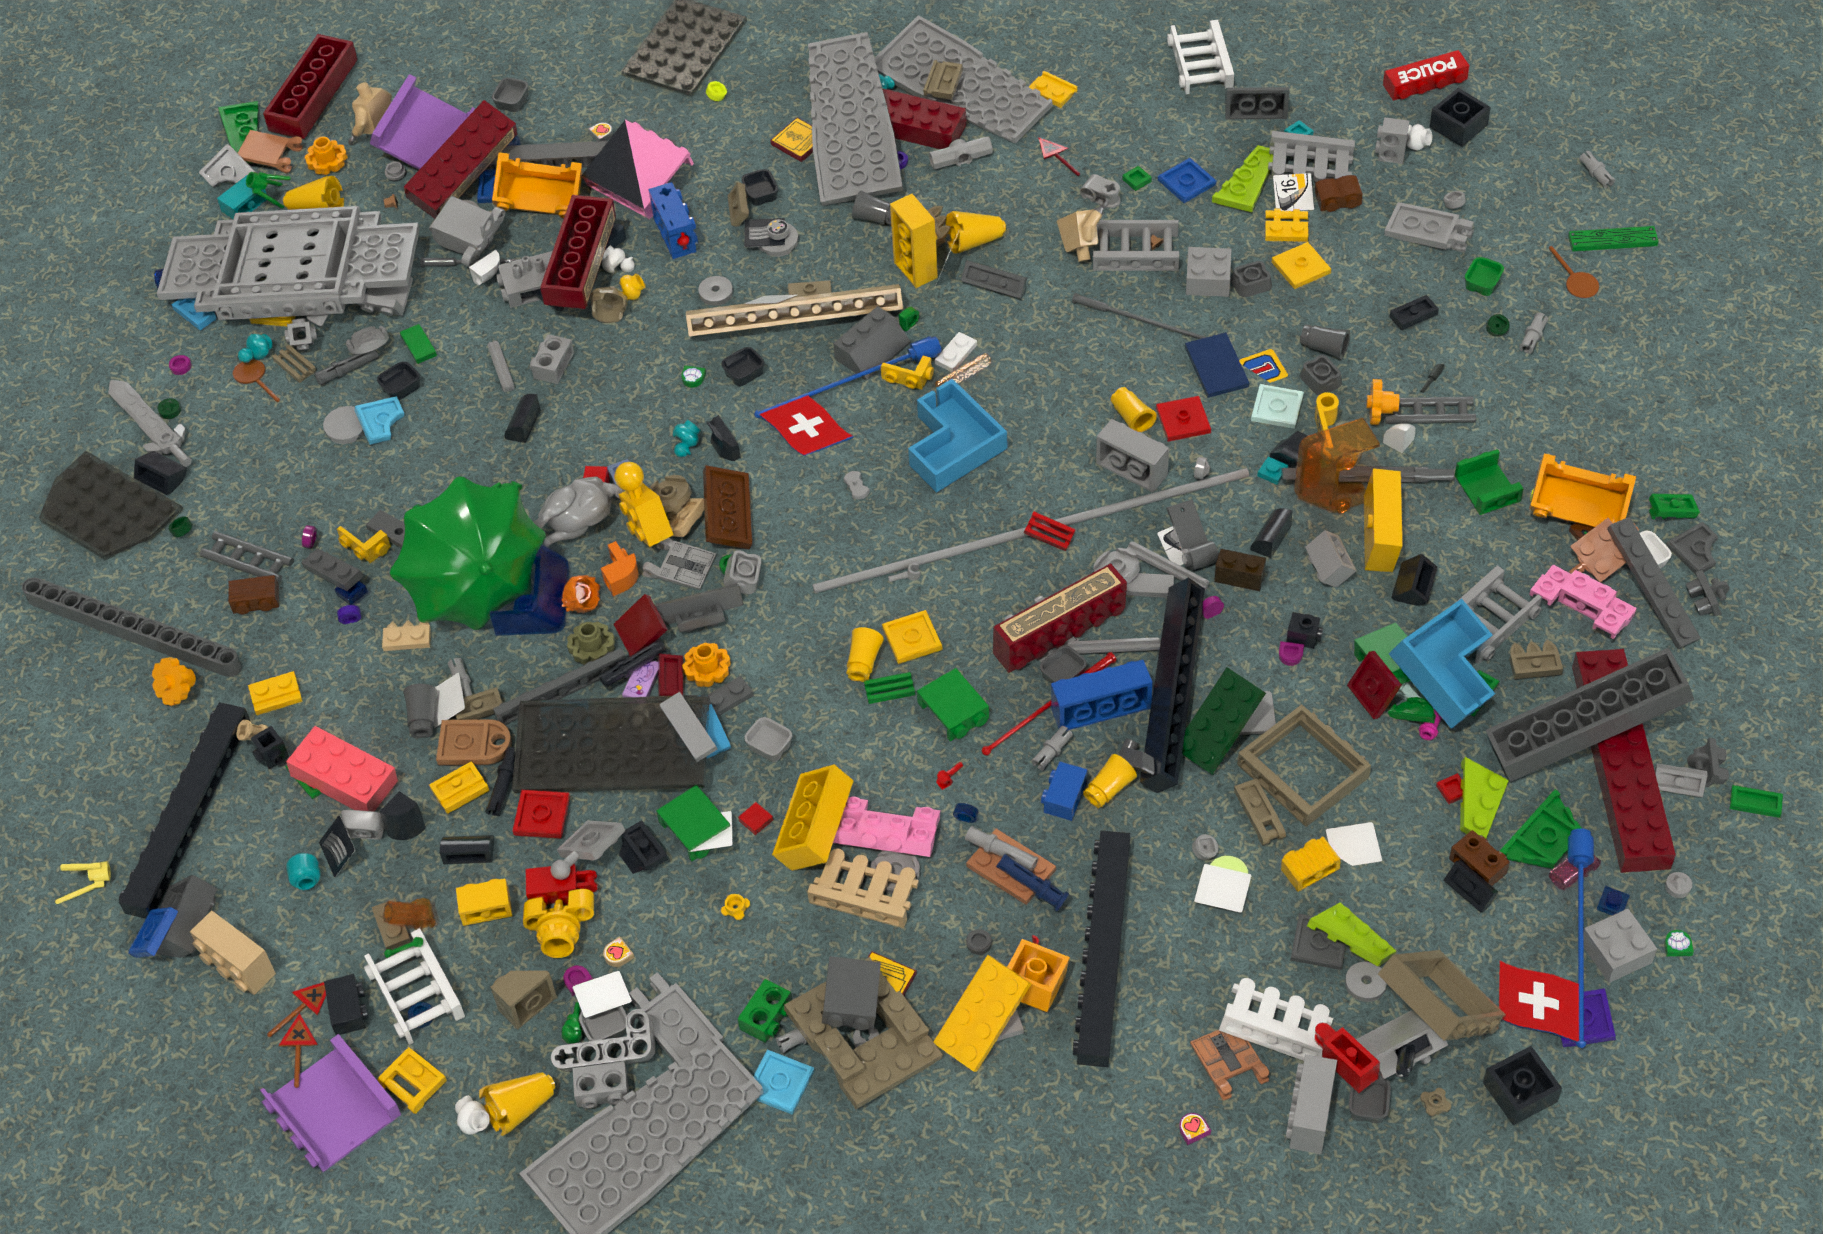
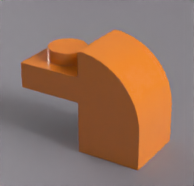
[601,541,639,596]

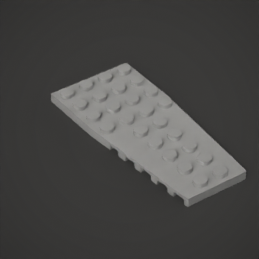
[874,15,1053,143]
[808,32,903,206]
[519,1036,764,1234]

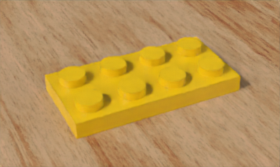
[934,955,1032,1072]

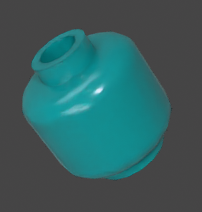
[286,853,321,890]

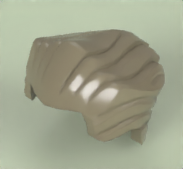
[590,286,627,323]

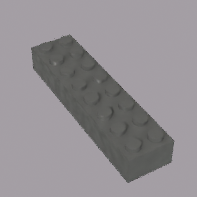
[1486,647,1694,782]

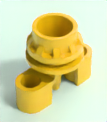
[523,889,594,958]

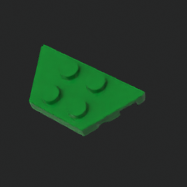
[1500,789,1582,869]

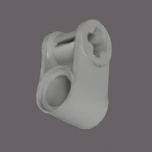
[1080,174,1121,208]

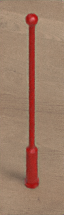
[982,652,1117,756]

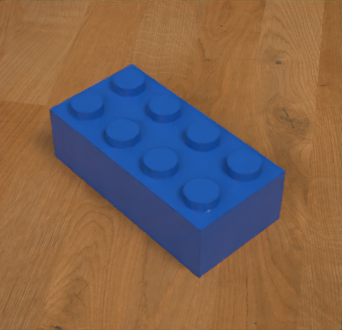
[1051,660,1153,731]

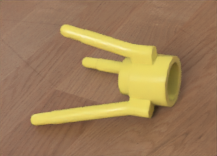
[55,861,111,904]

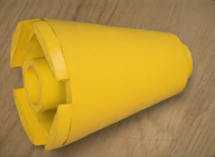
[283,176,344,210]
[945,211,1006,253]
[479,1072,555,1136]

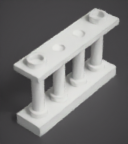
[1167,20,1234,94]
[364,928,465,1045]

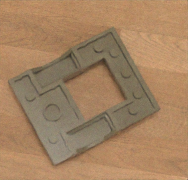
[784,957,943,1109]

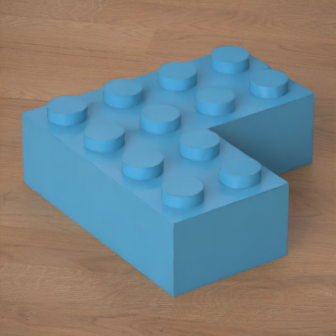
[908,379,1007,493]
[1389,598,1495,729]

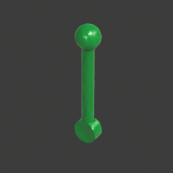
[384,937,423,958]

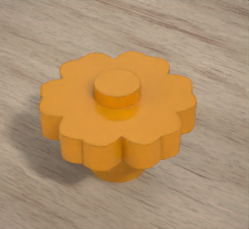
[305,137,348,175]
[1366,379,1399,425]
[682,643,731,687]
[152,657,196,706]

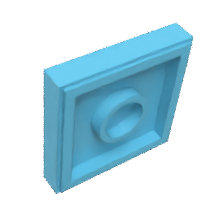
[753,1049,815,1114]

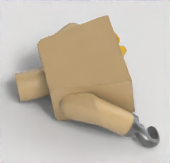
[348,82,392,145]
[1057,198,1110,262]

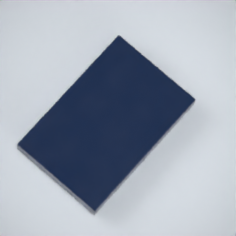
[1185,332,1249,398]

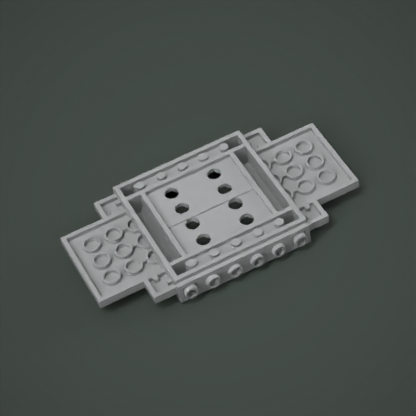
[157,206,420,320]

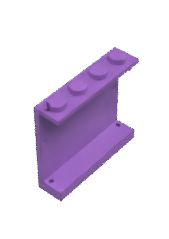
[370,74,475,169]
[260,1034,401,1172]

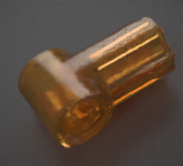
[383,898,436,931]

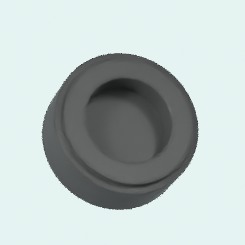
[966,929,992,955]

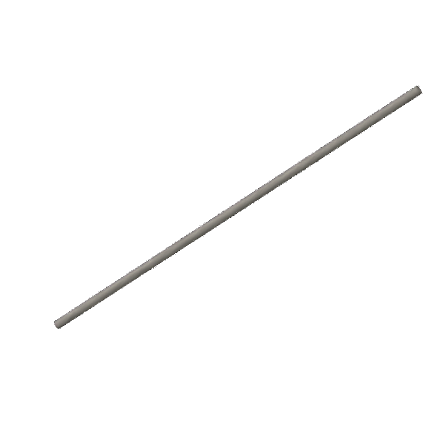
[812,468,1249,593]

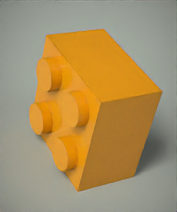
[1007,939,1070,1012]

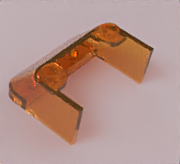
[1294,418,1380,513]

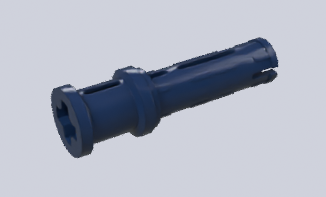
[996,854,1069,912]

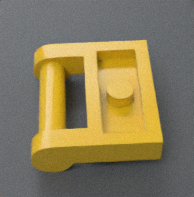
[377,1047,447,1114]

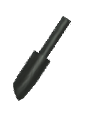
[1420,364,1445,393]

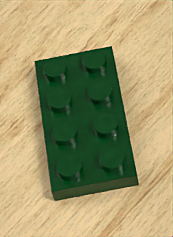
[1182,667,1266,775]

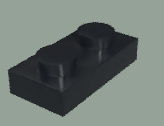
[1389,295,1439,331]
[1443,860,1498,912]

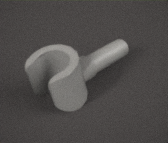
[888,563,921,582]

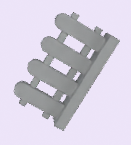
[1268,131,1355,182]

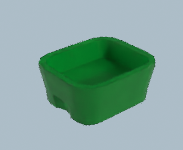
[1465,257,1504,296]

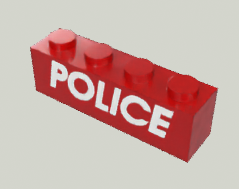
[1383,50,1470,101]

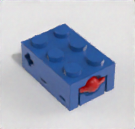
[648,182,698,259]

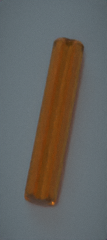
[935,353,991,388]

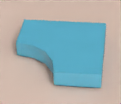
[354,396,404,445]

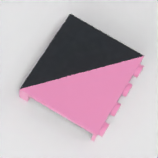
[581,120,694,219]

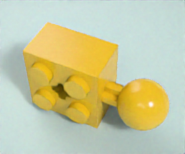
[614,462,674,547]

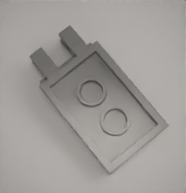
[1384,202,1474,253]
[629,972,724,1064]

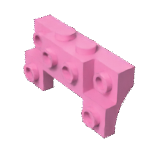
[1530,565,1637,639]
[833,797,940,857]

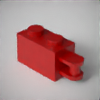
[525,864,597,906]
[1314,1022,1380,1093]

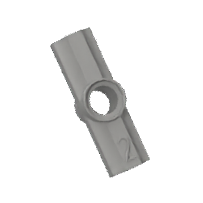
[929,136,993,169]

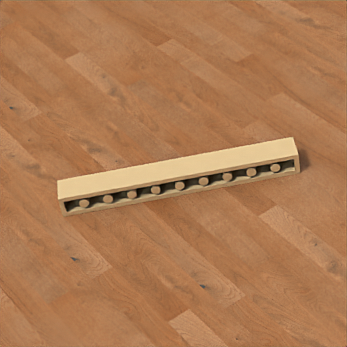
[686,284,903,336]

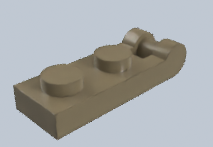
[1234,778,1286,845]

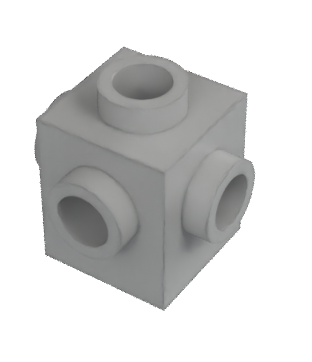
[285,319,317,350]

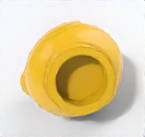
[619,274,645,301]

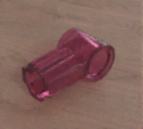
[1549,855,1601,890]

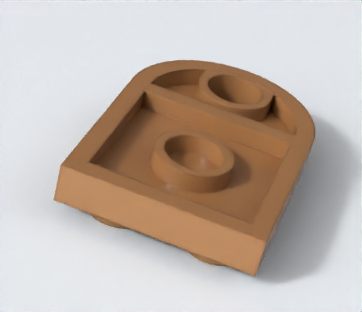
[436,719,512,765]

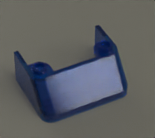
[490,544,569,636]

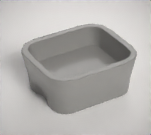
[724,550,761,594]
[745,717,792,762]
[341,810,385,840]
[579,1005,627,1041]

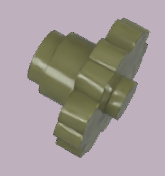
[567,622,615,665]

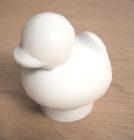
[1406,124,1432,151]
[602,245,635,273]
[455,1095,490,1135]

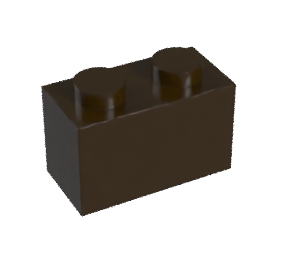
[1214,549,1266,592]

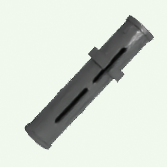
[314,349,379,386]

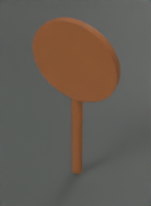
[1549,246,1599,298]
[233,360,280,402]

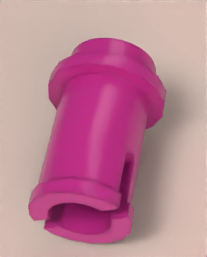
[1419,709,1442,740]

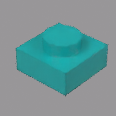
[1284,120,1314,135]
[1257,457,1288,485]

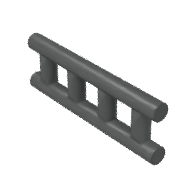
[1385,396,1476,424]
[200,531,294,584]

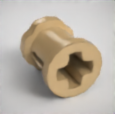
[236,720,268,741]

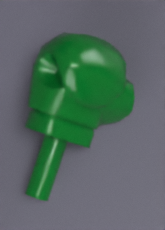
[561,1002,583,1044]

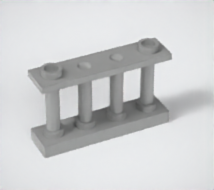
[1093,220,1179,271]
[1458,565,1542,665]

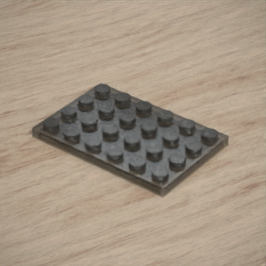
[621,0,747,97]

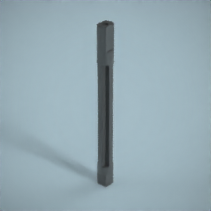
[1281,466,1454,483]

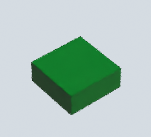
[1122,166,1152,191]

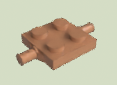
[1568,518,1639,583]

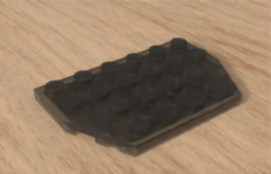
[39,451,183,560]

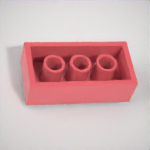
[286,726,398,812]

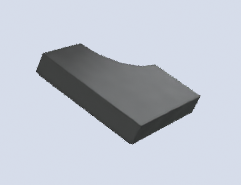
[1666,521,1718,575]
[1290,914,1346,970]

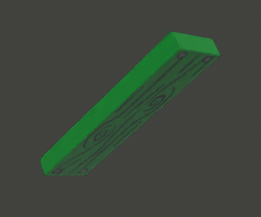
[1568,226,1659,252]

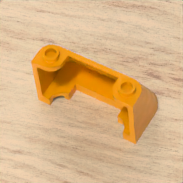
[492,153,583,218]
[1529,453,1636,528]

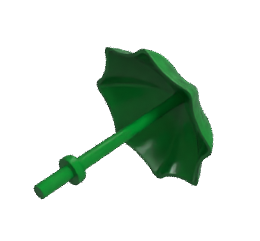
[390,476,546,630]

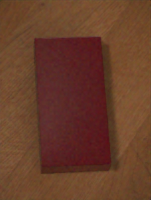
[658,654,683,699]

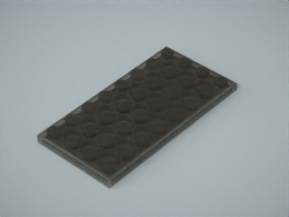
[512,695,710,793]

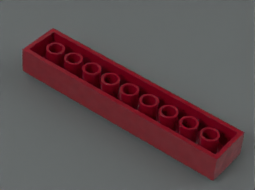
[1572,649,1676,873]

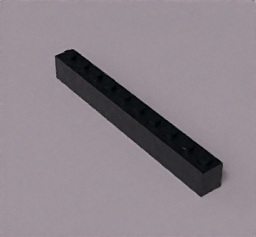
[1140,577,1205,793]
[119,702,250,919]
[1073,830,1130,1068]

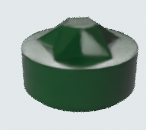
[1486,314,1510,337]
[157,398,181,419]
[169,516,193,537]

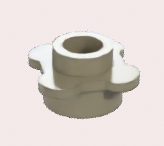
[1420,1088,1451,1116]

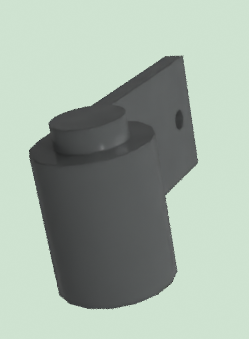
[1166,499,1219,570]

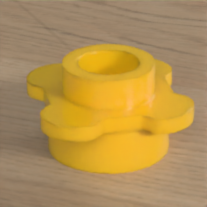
[721,894,750,920]

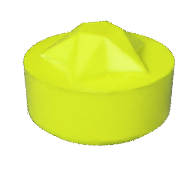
[706,81,727,101]

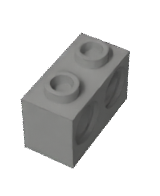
[1375,117,1410,164]
[530,334,574,384]
[572,1061,629,1109]

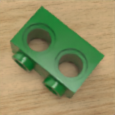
[738,979,792,1043]

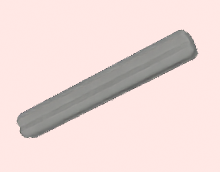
[1127,542,1209,590]
[1067,637,1160,654]

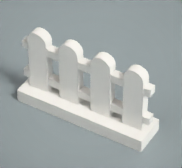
[1219,978,1333,1061]

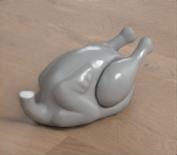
[533,477,624,547]

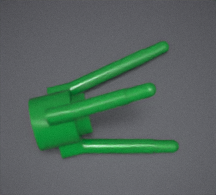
[246,171,291,209]

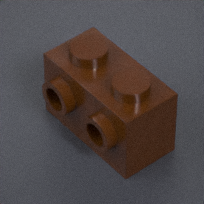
[1449,830,1510,886]

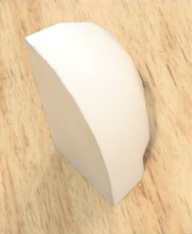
[469,250,500,285]
[1383,423,1415,453]

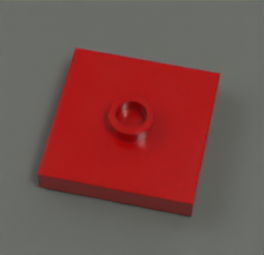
[1156,396,1211,442]
[512,790,570,839]

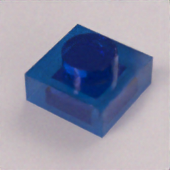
[334,581,368,605]
[1596,886,1630,916]

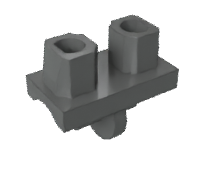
[1686,570,1730,616]
[1687,737,1729,787]

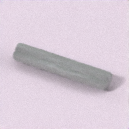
[487,341,515,392]

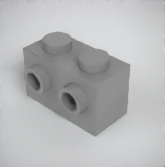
[1305,530,1356,587]

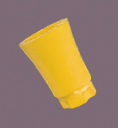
[1111,387,1157,432]
[846,627,884,682]
[1083,754,1137,808]

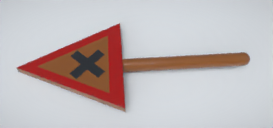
[267,982,326,1037]
[278,1013,318,1088]

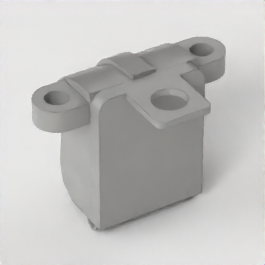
[429,196,505,267]

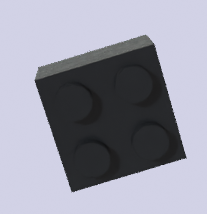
[1429,88,1491,146]
[1483,1046,1562,1125]

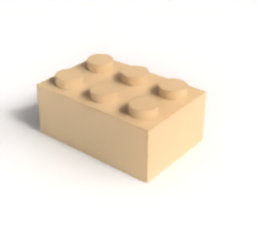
[190,911,276,995]

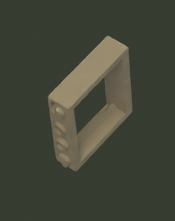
[1237,704,1371,827]
[1378,950,1506,1041]

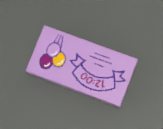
[622,660,658,703]

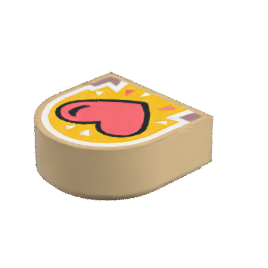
[603,936,634,967]

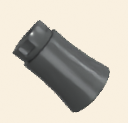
[852,190,891,226]
[1300,324,1350,360]
[403,683,437,739]

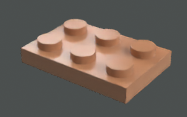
[966,829,1056,905]

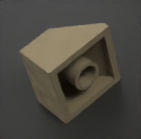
[491,971,557,1030]

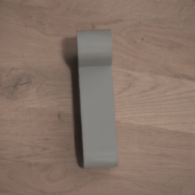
[551,1009,655,1072]

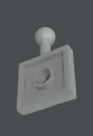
[551,820,625,880]

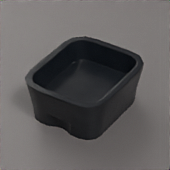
[742,169,778,206]
[721,347,764,387]
[377,361,420,400]

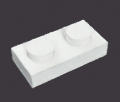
[935,332,977,373]

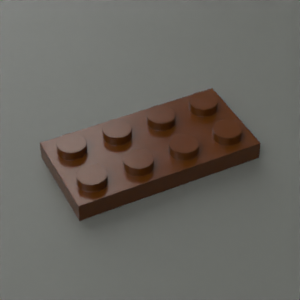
[703,465,752,549]

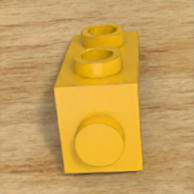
[881,356,934,390]
[337,526,391,564]

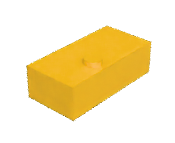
[890,194,938,288]
[1364,468,1402,572]
[772,764,854,871]

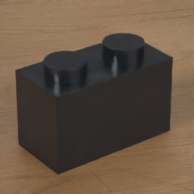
[324,974,369,1035]

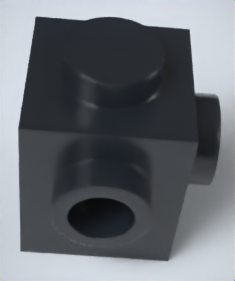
[1286,612,1324,649]
[250,726,289,769]

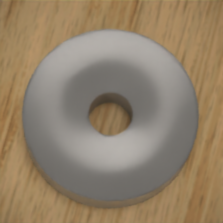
[698,276,733,306]
[1345,962,1387,1002]

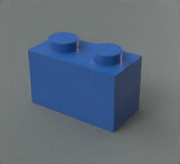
[1041,762,1088,821]

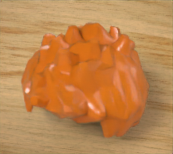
[561,575,601,614]

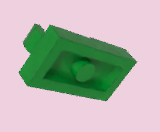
[1649,494,1700,519]

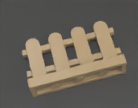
[807,849,919,928]

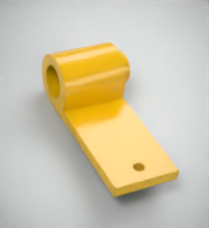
[1315,392,1339,463]

